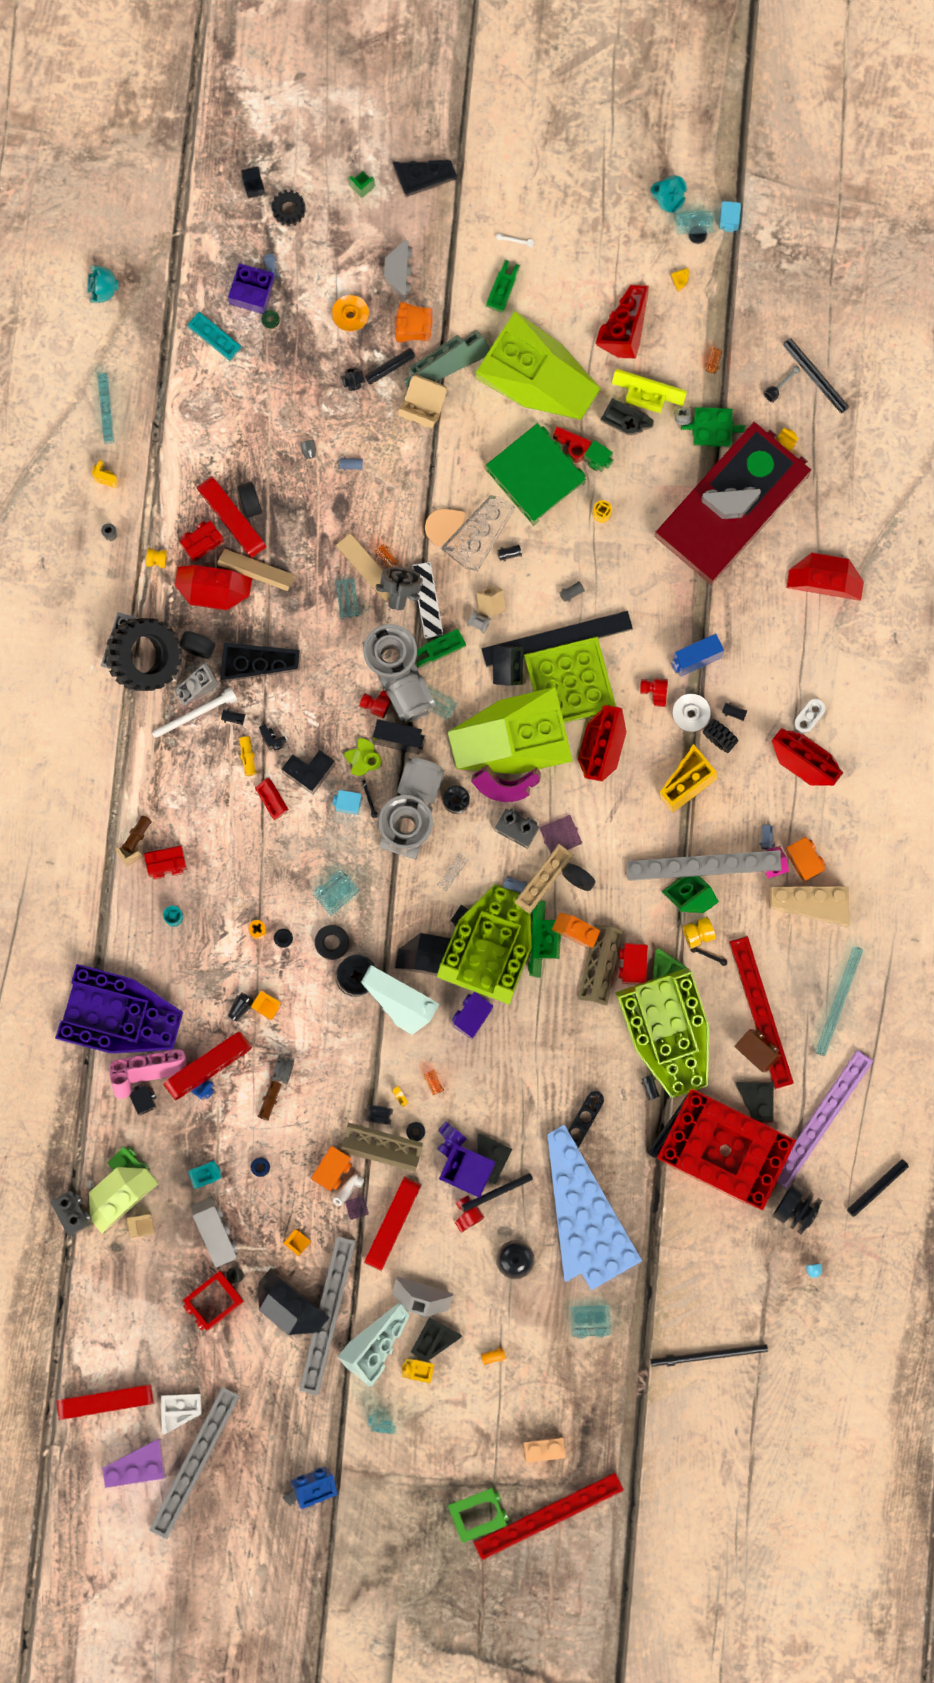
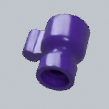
[437,1121,467,1158]

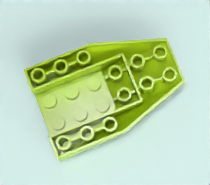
[475,311,601,420]
[448,687,573,774]
[437,884,531,1005]
[615,968,709,1098]

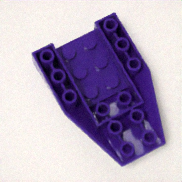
[55,964,184,1054]

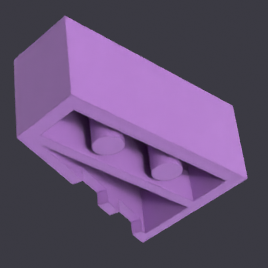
[102,1438,166,1488]

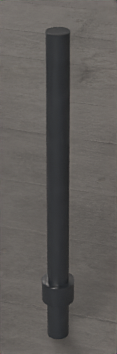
[650,1344,768,1367]

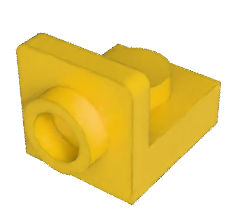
[776,427,799,452]
[92,460,119,488]
[401,1358,435,1384]

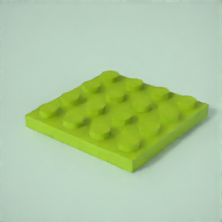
[524,637,616,724]

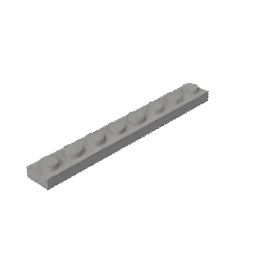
[627,850,782,881]
[299,1237,356,1395]
[149,1387,240,1539]

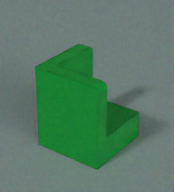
[349,171,375,198]

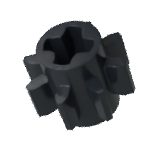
[341,368,365,391]

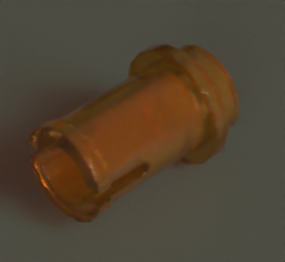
[705,348,722,374]
[375,544,398,569]
[424,1070,444,1095]

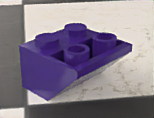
[228,263,275,315]
[452,992,494,1040]
[439,1144,496,1198]

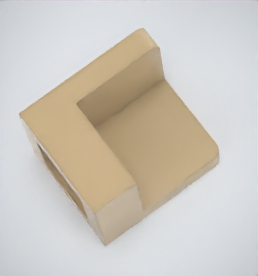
[477,586,505,617]
[115,846,143,867]
[127,1214,155,1238]

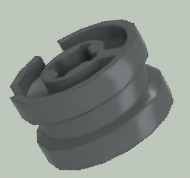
[272,1054,295,1084]

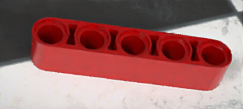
[196,476,267,559]
[163,1031,252,1100]
[364,1176,422,1271]
[56,1384,154,1420]

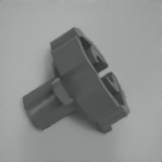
[376,566,423,611]

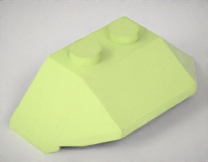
[89,1167,159,1234]

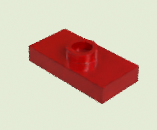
[255,777,289,820]

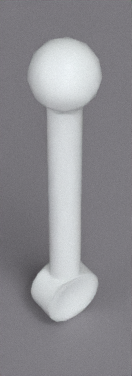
[496,233,534,247]

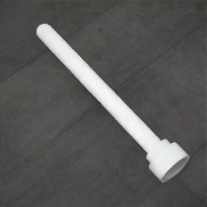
[153,687,237,738]

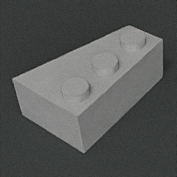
[191,1197,239,1268]

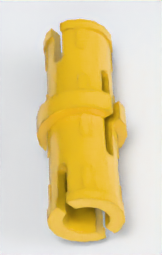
[239,736,257,776]

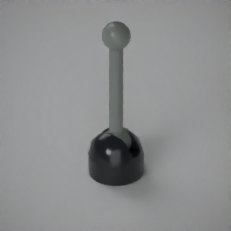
[763,366,800,403]

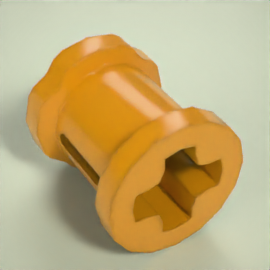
[248,920,267,939]

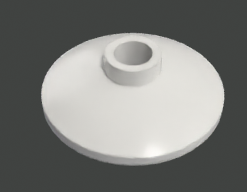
[672,694,711,732]

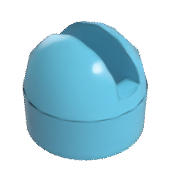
[806,1263,822,1278]

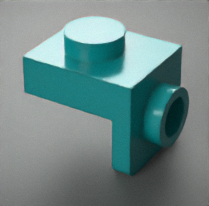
[188,1160,221,1189]

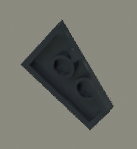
[392,160,457,197]

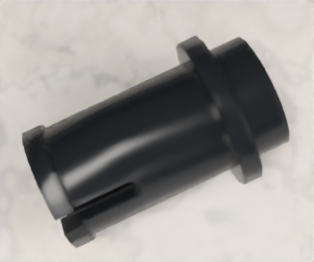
[497,545,522,562]
[722,702,747,721]
[221,708,246,726]
[641,1075,660,1101]

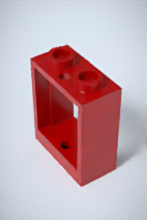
[183,1271,245,1331]

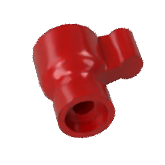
[640,678,668,707]
[359,690,391,718]
[455,1195,485,1233]

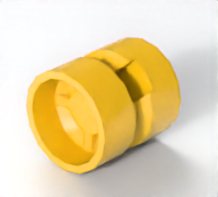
[682,916,716,949]

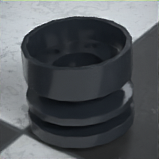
[335,955,376,997]
[772,1182,822,1234]

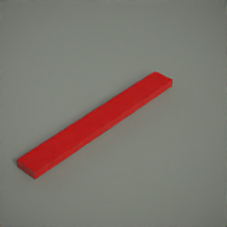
[729,936,794,1089]
[473,1472,624,1560]

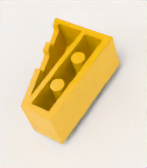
[660,744,718,813]

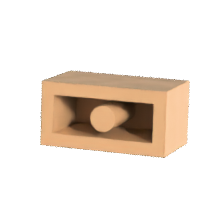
[524,1437,566,1463]

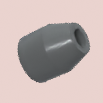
[300,440,316,459]

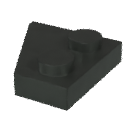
[736,1082,774,1122]
[477,1133,512,1185]
[411,1317,462,1361]

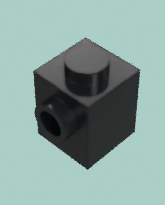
[129,1084,157,1116]

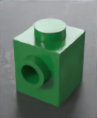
[583,440,614,472]

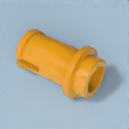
[480,1347,506,1366]

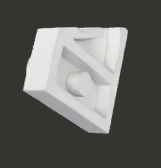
[161,1394,202,1434]

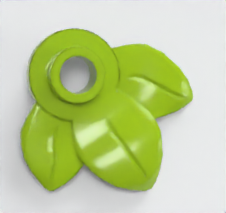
[344,738,382,776]

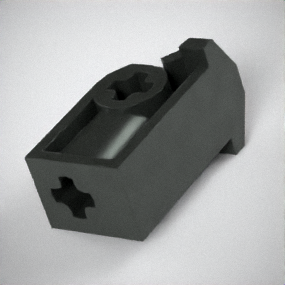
[600,398,654,435]

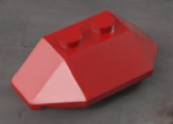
[786,553,864,601]
[175,565,252,611]
[578,705,627,782]
[771,728,843,786]

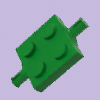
[681,407,745,447]

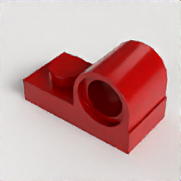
[553,426,591,463]

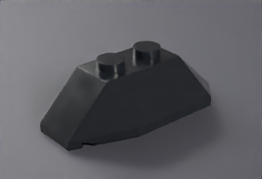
[395,933,451,976]
[258,1268,330,1335]

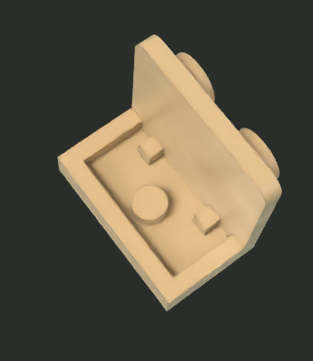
[398,375,447,428]

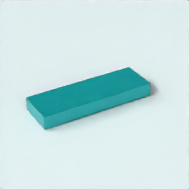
[187,312,242,362]

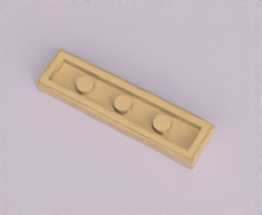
[336,534,391,602]
[217,549,295,591]
[514,844,574,914]

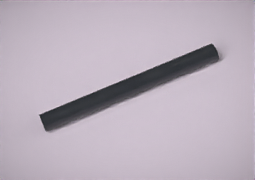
[461,1173,533,1212]

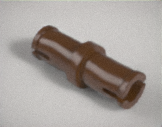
[122,815,152,853]
[257,1080,282,1121]

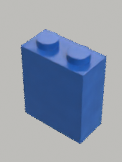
[671,634,724,677]

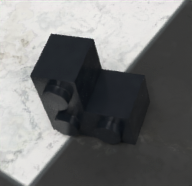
[281,750,336,795]

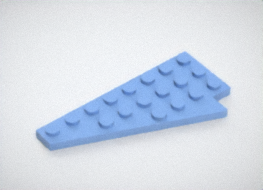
[547,1125,642,1290]

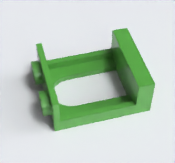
[448,1487,509,1543]

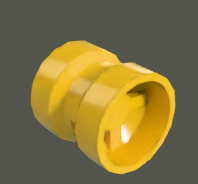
[593,500,612,523]
[146,548,168,568]

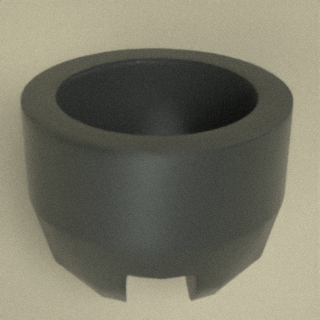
[227,1267,244,1283]

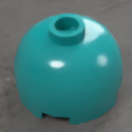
[87,265,119,303]

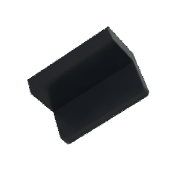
[493,646,523,686]

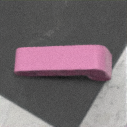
[110,1049,187,1099]

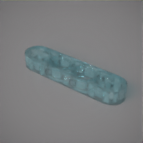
[98,373,114,444]

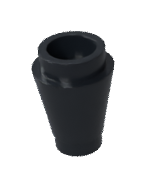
[227,992,254,1022]

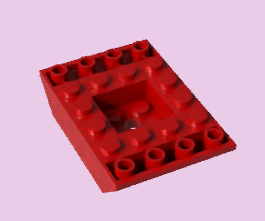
[657,1088,797,1211]

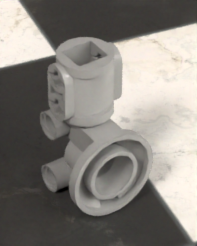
[362,624,436,723]
[379,758,445,860]

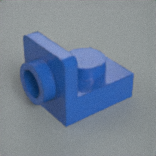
[191,1080,215,1101]

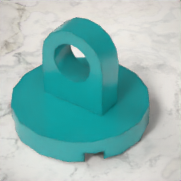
[650,175,687,213]

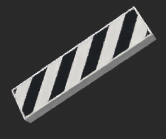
[412,562,443,639]

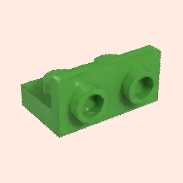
[107,1146,150,1170]

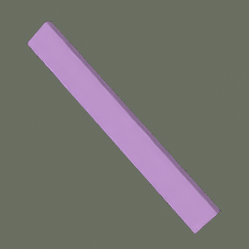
[777,1050,873,1189]

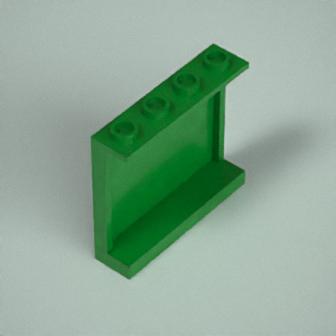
[485,423,586,526]

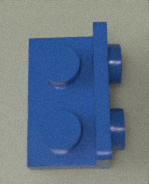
[290,1467,337,1510]

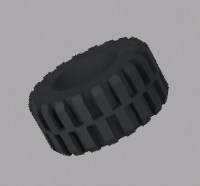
[105,618,182,691]

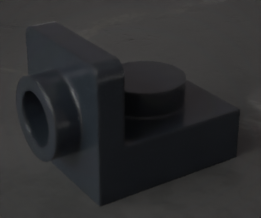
[259,724,286,751]

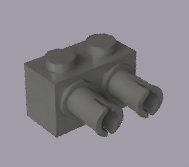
[494,808,539,849]
[50,1191,92,1237]

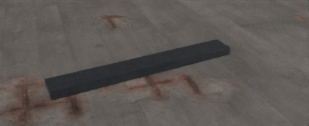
[481,611,633,668]

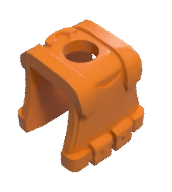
[395,302,433,343]

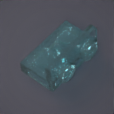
[674,211,714,234]
[313,871,360,916]
[570,1305,611,1338]
[368,1411,396,1435]

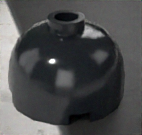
[496,1240,535,1279]

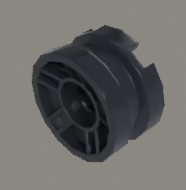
[443,785,470,814]
[365,1105,393,1125]

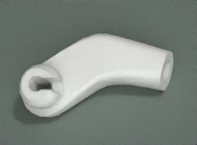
[333,1174,364,1206]

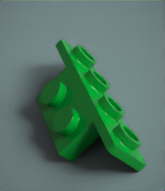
[528,900,561,978]

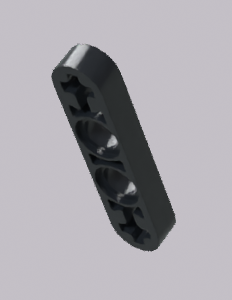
[568,1091,604,1148]

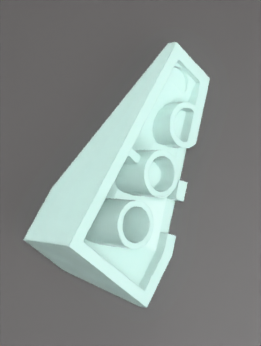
[361,965,439,1035]
[338,1303,410,1387]

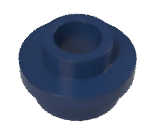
[251,1157,270,1177]

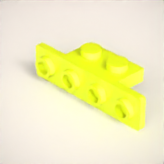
[612,369,687,414]

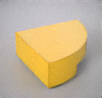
[670,267,689,292]
[392,1086,409,1107]

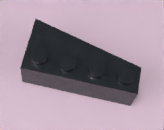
[220,643,301,682]

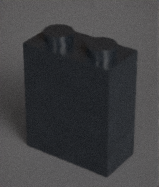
[373,719,425,754]

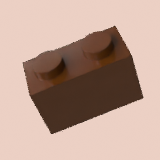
[734,1029,781,1073]

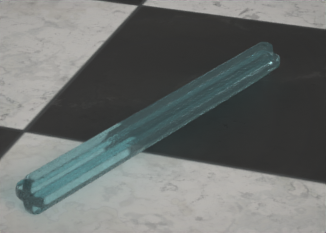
[815,946,863,1056]

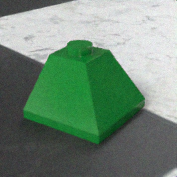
[662,876,719,913]

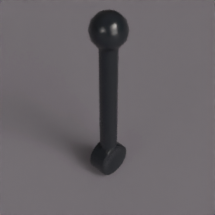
[362,780,378,818]
[690,947,728,966]

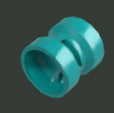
[163,905,184,927]

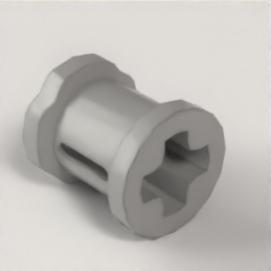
[467,610,491,634]

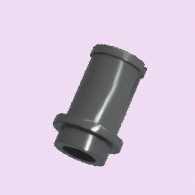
[101,523,117,541]
[559,581,585,602]
[282,1488,297,1506]

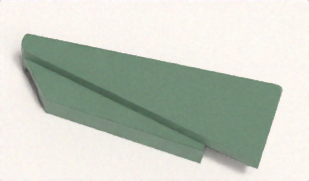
[404,330,490,388]

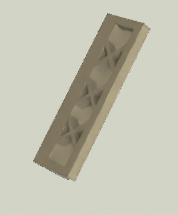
[578,925,624,1006]
[341,1122,423,1172]

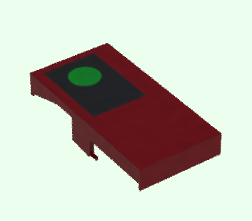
[654,422,812,585]

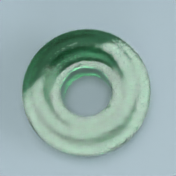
[261,310,280,329]

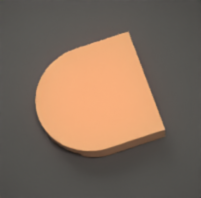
[425,509,465,550]

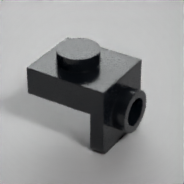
[241,166,266,199]

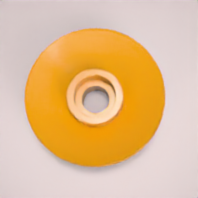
[332,295,369,332]

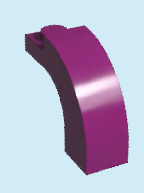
[471,764,541,802]

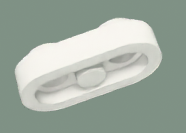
[794,699,825,734]

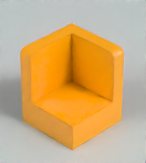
[251,991,282,1020]
[283,1229,312,1257]

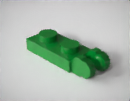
[486,260,520,313]
[416,628,466,668]

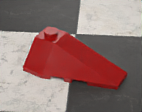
[596,285,649,359]

